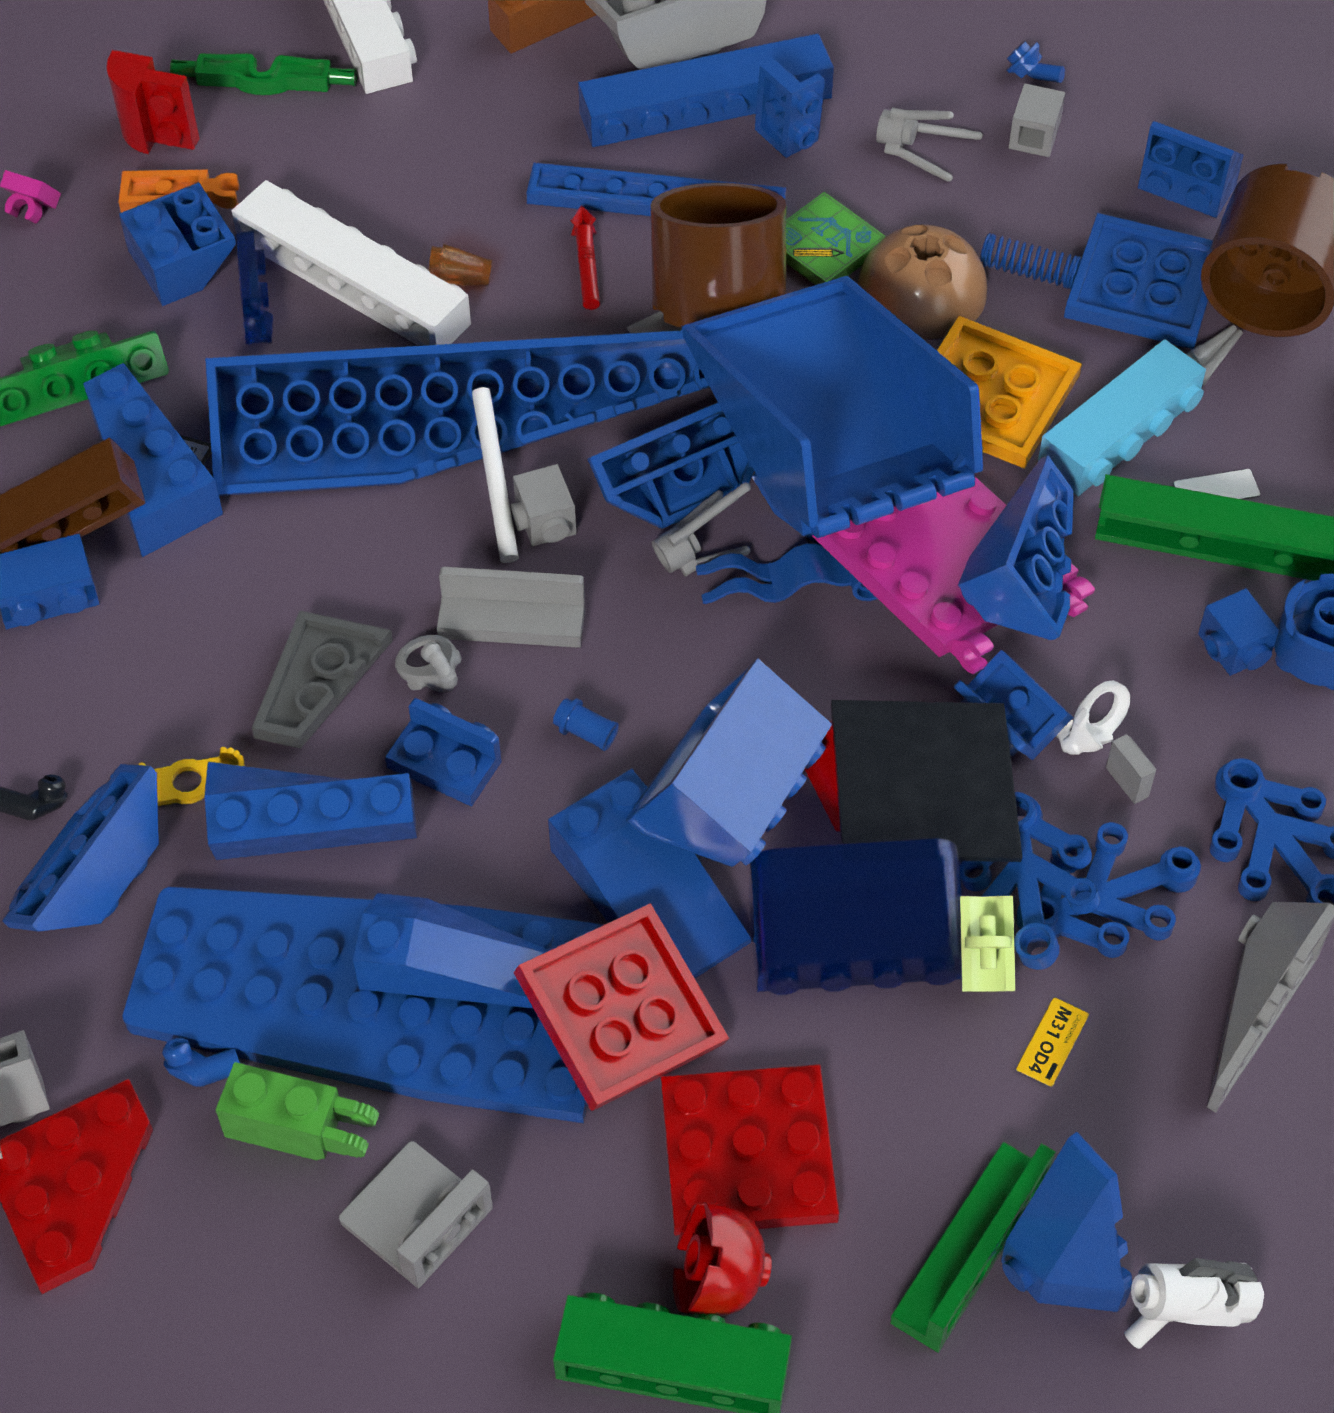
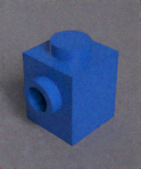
[1198,588,1279,676]

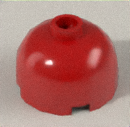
[673,1202,772,1318]

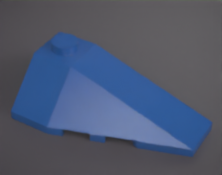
[1001,1132,1132,1312]

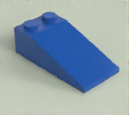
[548,769,751,978]

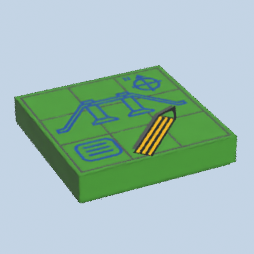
[786,192,885,285]

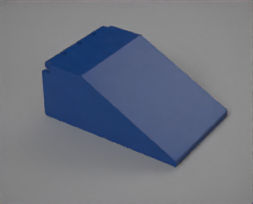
[682,276,983,538]

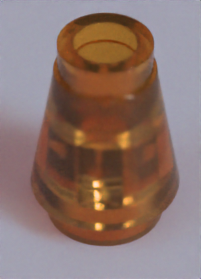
[428,243,492,286]

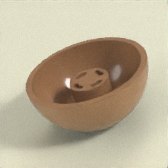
[858,224,988,339]

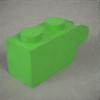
[215,1062,379,1160]

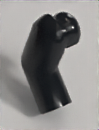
[0,774,68,821]

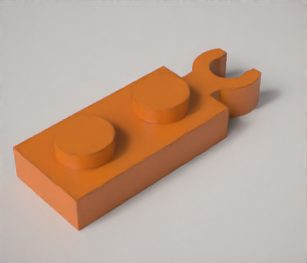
[118,169,240,213]

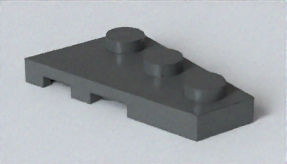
[252,611,393,749]

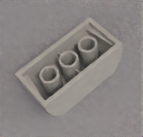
[585,0,766,70]

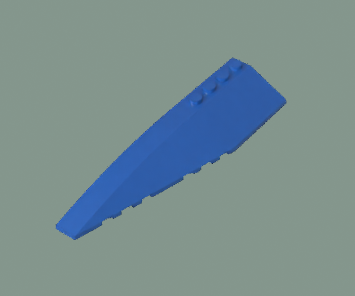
[205,330,710,496]

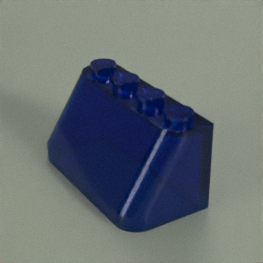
[748,839,962,995]

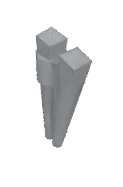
[1186,324,1243,386]

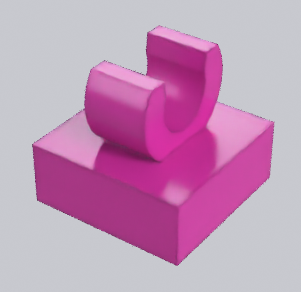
[0,170,61,224]

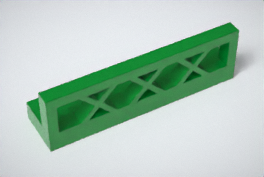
[890,1142,1056,1353]

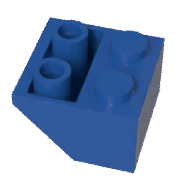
[1138,121,1244,218]
[119,182,236,306]

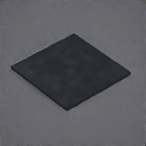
[831,700,1022,862]

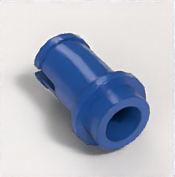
[553,698,619,751]

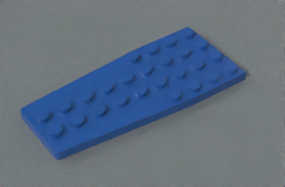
[122,887,603,1123]

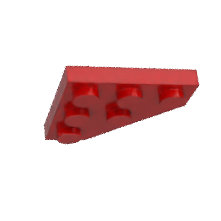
[0,1079,153,1294]

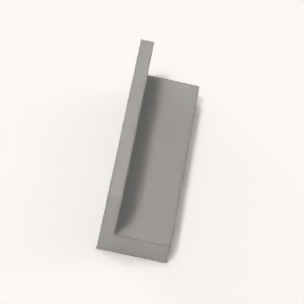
[437,567,585,648]

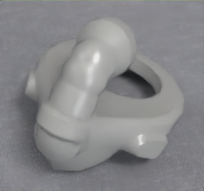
[395,635,462,693]

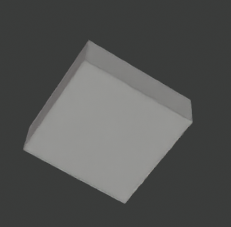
[1106,734,1156,804]

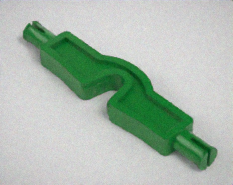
[170,53,357,95]

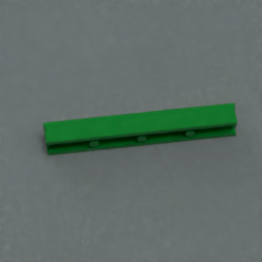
[1095,474,1334,581]

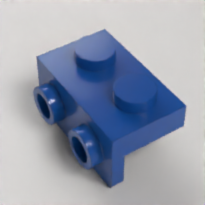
[953,650,1074,760]

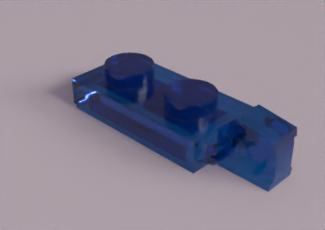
[236,231,274,345]

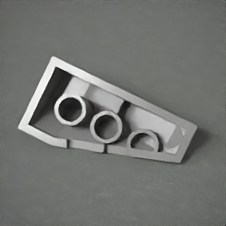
[1207,902,1334,1113]

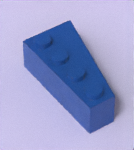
[83,363,223,557]

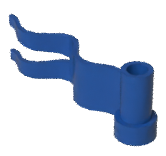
[696,544,877,604]

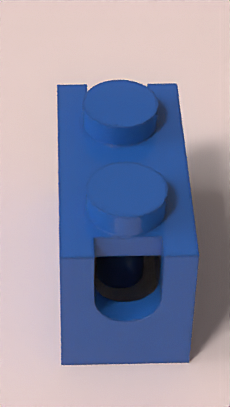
[0,533,100,630]

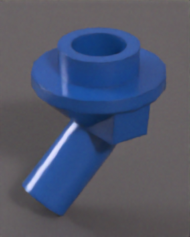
[1006,41,1065,83]

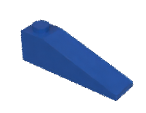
[958,455,1074,640]
[353,893,550,1009]

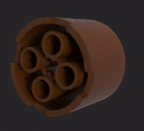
[1201,164,1334,337]
[651,183,787,328]

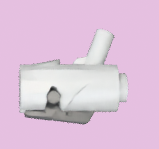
[1124,1258,1264,1349]

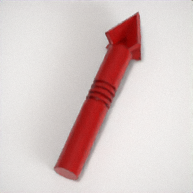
[570,205,600,310]

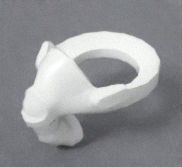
[1056,680,1130,755]

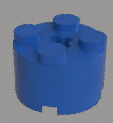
[1274,574,1334,690]

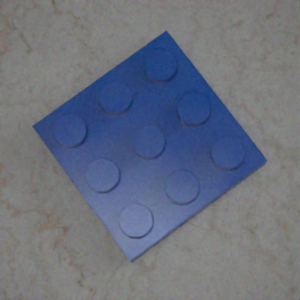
[1064,213,1213,349]

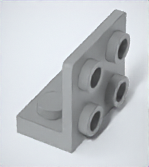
[339,1141,493,1289]

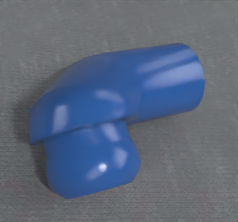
[162,1038,240,1087]

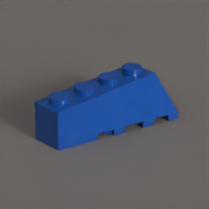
[204,762,417,860]

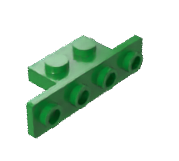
[0,330,169,426]

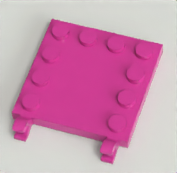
[812,477,1095,674]

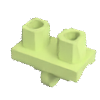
[960,896,1015,992]

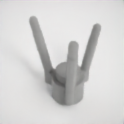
[876,107,983,182]
[652,482,751,577]

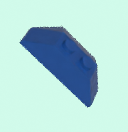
[587,403,754,529]
[2,764,159,932]

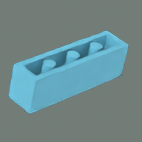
[1038,339,1206,496]

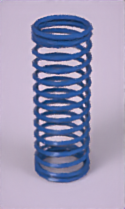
[980,233,1081,290]

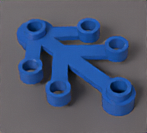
[1209,758,1334,903]
[958,792,1100,970]
[1016,822,1201,958]

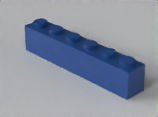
[578,33,834,148]

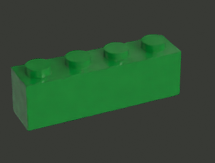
[553,1292,792,1413]

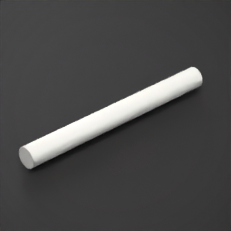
[472,387,519,563]

